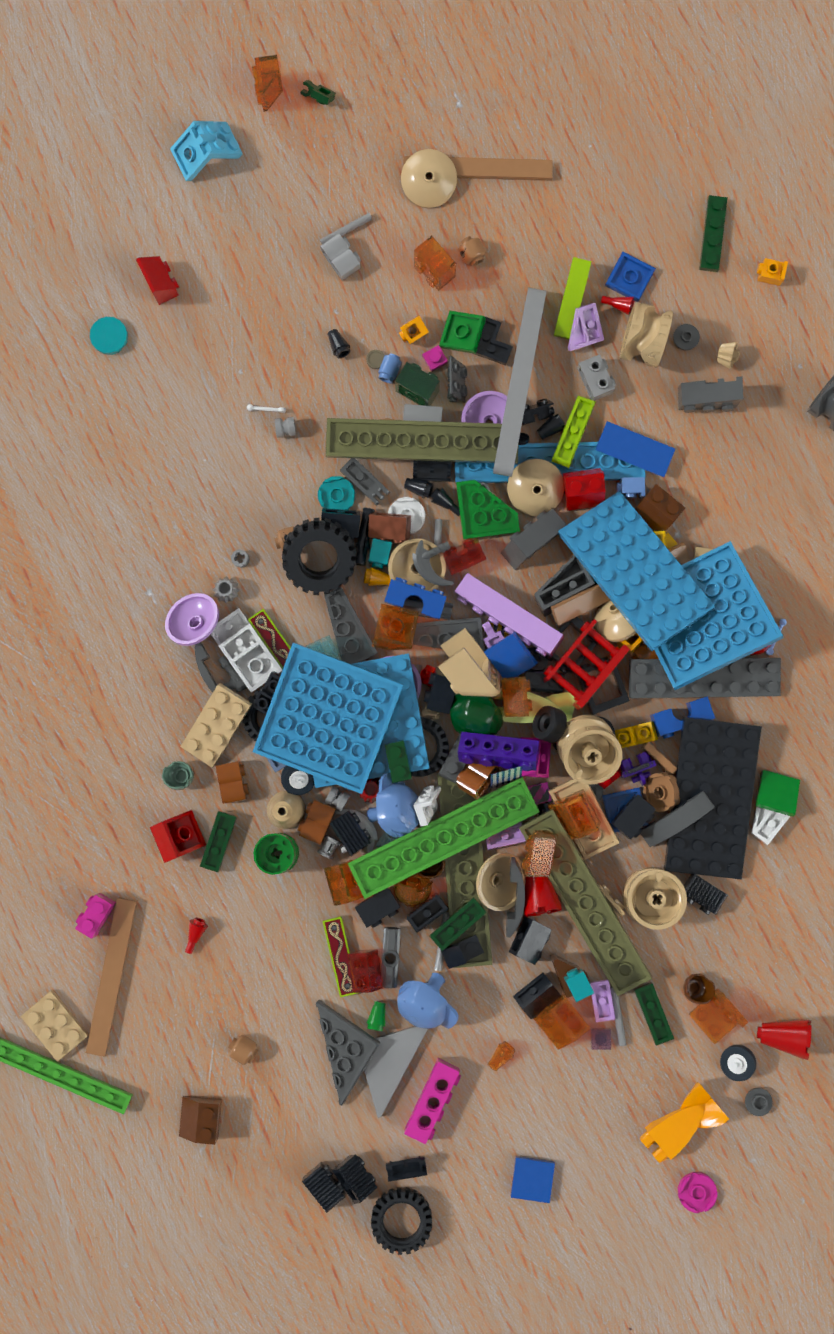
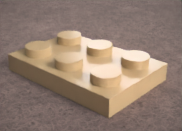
[20,990,89,1062]

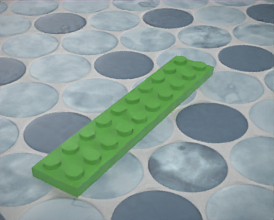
[347,777,539,899]

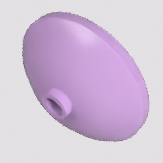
[461,391,507,424]
[165,593,219,646]

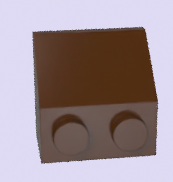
[635,484,685,531]
[550,954,591,998]
[179,1096,222,1145]

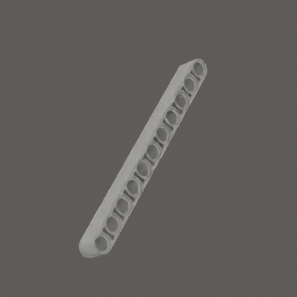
[493,287,547,477]

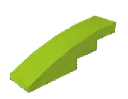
[554,257,592,340]

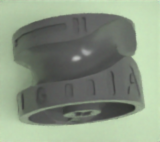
[807,375,834,431]

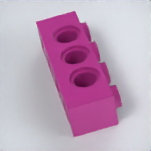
[404,1058,461,1145]

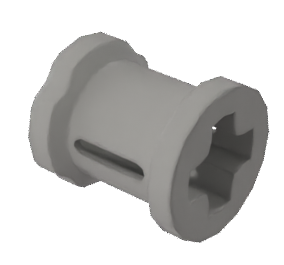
[317,835,341,860]

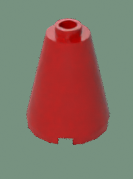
[523,862,562,917]
[757,1019,812,1060]

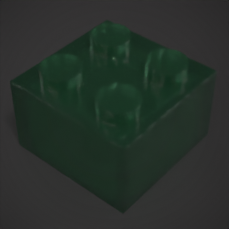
[395,362,440,406]

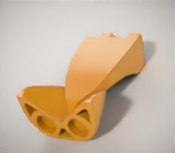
[640,1082,729,1163]

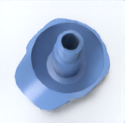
[367,773,419,838]
[397,973,459,1029]

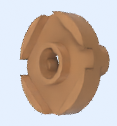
[643,773,680,812]

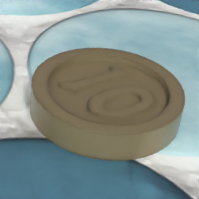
[366,350,385,369]

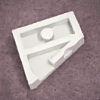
[751,807,790,845]

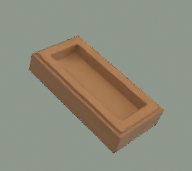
[641,742,677,774]

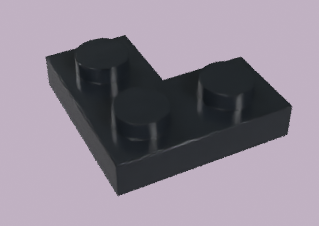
[472,317,513,366]

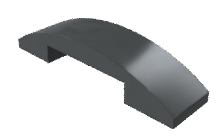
[195,642,217,693]
[640,790,715,847]
[506,857,525,938]

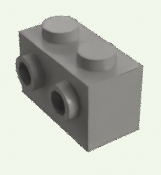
[577,354,616,401]

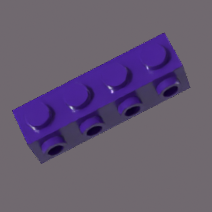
[458,732,540,771]

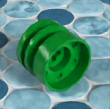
[253,833,299,875]

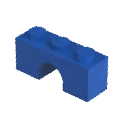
[384,577,447,620]
[650,696,715,739]

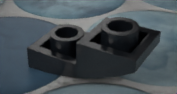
[252,671,281,715]

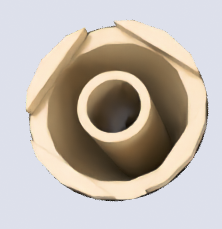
[267,791,306,829]

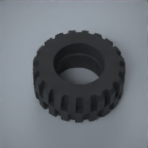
[282,518,356,595]

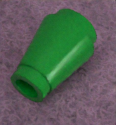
[366,1001,386,1031]

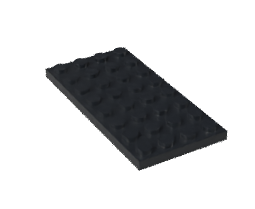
[664,717,762,880]

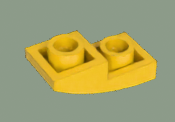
[615,721,658,749]

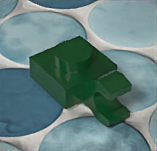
[300,80,336,105]

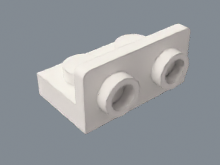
[413,786,441,826]

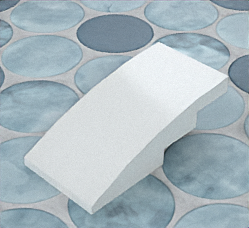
[211,608,282,693]

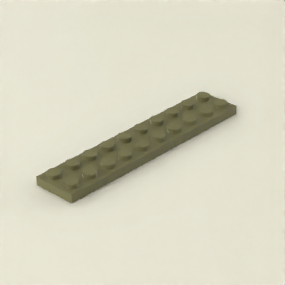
[326,418,518,464]
[437,773,492,968]
[519,808,652,996]

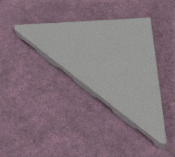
[364,1026,428,1118]

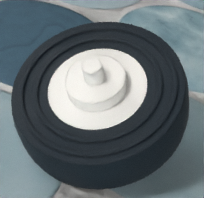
[281,766,315,795]
[720,1045,757,1081]

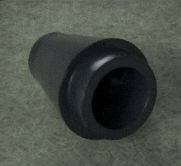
[327,329,350,359]
[537,414,566,440]
[404,478,434,499]

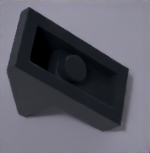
[440,934,484,969]

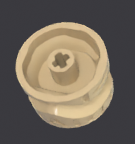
[619,301,673,368]
[556,715,622,784]
[622,867,687,930]

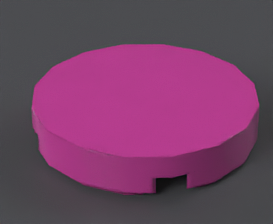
[678,1172,718,1213]

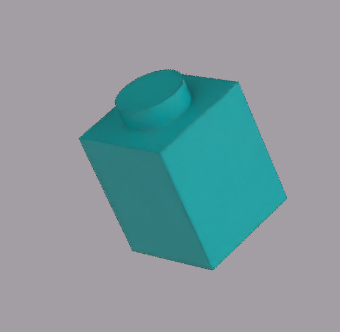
[368,538,392,569]
[563,968,594,1002]

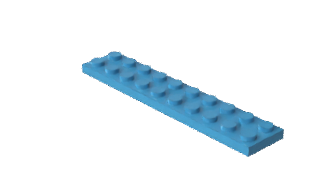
[455,442,645,484]

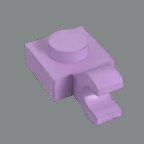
[482,621,504,648]

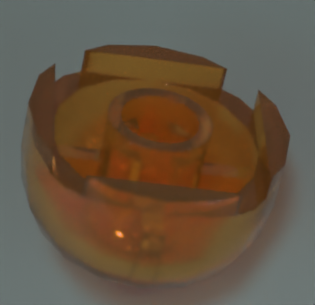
[393,873,433,907]

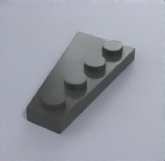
[324,586,378,664]
[405,617,484,651]

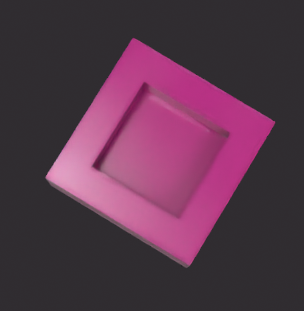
[422,345,448,372]

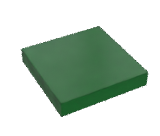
[439,310,486,354]
[756,770,800,817]

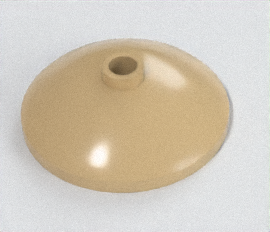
[401,149,457,208]
[507,459,564,516]
[388,539,446,592]
[594,600,636,642]
[476,853,525,911]

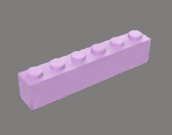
[454,573,564,657]

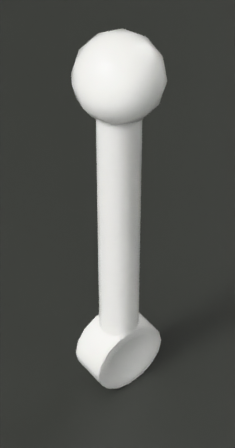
[247,404,286,413]

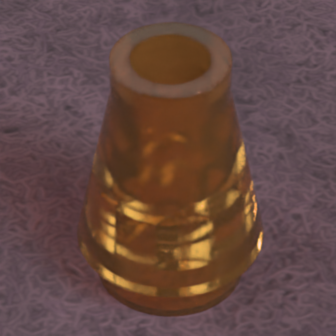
[488,1041,515,1071]

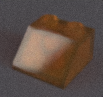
[372,603,419,651]
[324,858,364,906]

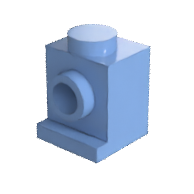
[616,477,645,498]

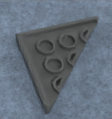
[316,1000,381,1106]

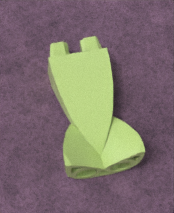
[494,686,575,723]

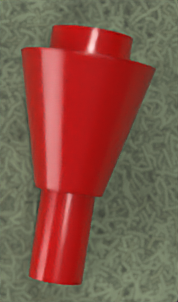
[601,296,637,315]
[185,917,208,954]

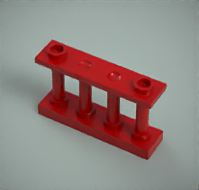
[543,619,630,710]

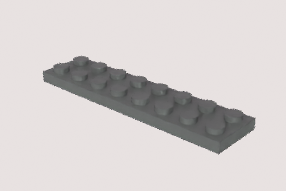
[629,658,781,698]

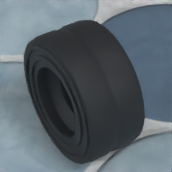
[532,706,567,743]

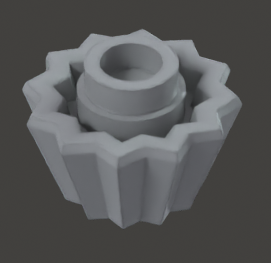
[213,576,239,603]

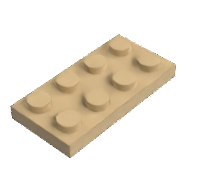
[180,683,252,768]
[549,778,620,860]

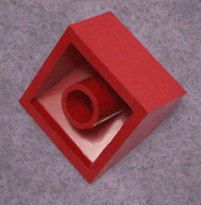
[136,256,180,305]
[562,468,606,511]
[150,810,206,863]

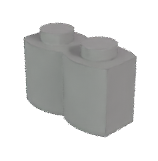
[320,233,361,280]

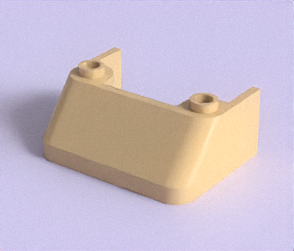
[438,628,501,697]

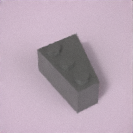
[501,508,566,570]
[534,554,595,617]

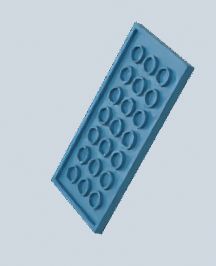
[558,491,715,651]

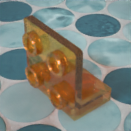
[689,988,748,1044]

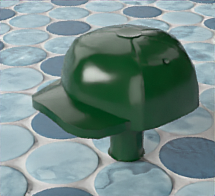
[450,694,503,735]

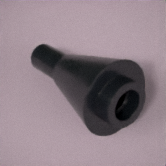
[430,487,460,517]

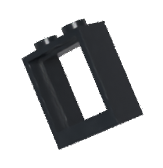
[545,617,598,674]
[576,656,630,715]

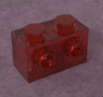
[443,538,486,575]
[348,949,383,993]

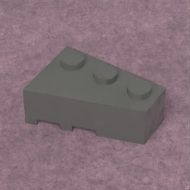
[678,376,744,413]

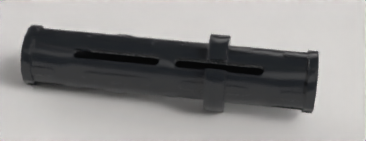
[355,508,375,566]

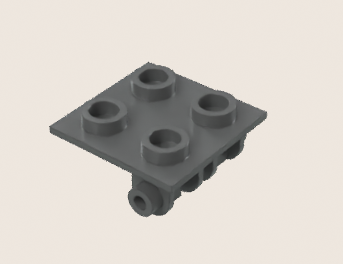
[447,356,468,403]

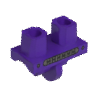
[620,751,657,786]

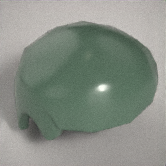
[162,761,194,790]

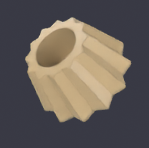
[717,342,740,369]

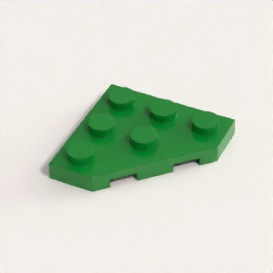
[456,480,520,539]

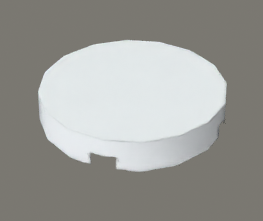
[388,497,426,535]

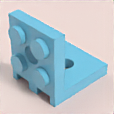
[170,121,243,181]

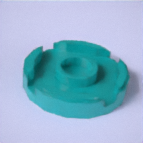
[90,316,128,355]
[318,476,355,510]

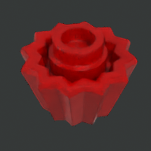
[360,778,379,804]

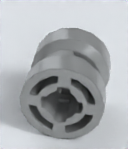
[275,417,296,438]
[325,786,350,812]

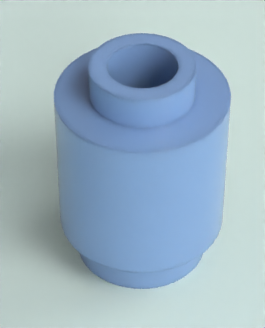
[378,353,402,384]

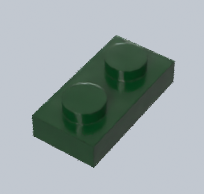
[384,740,412,783]

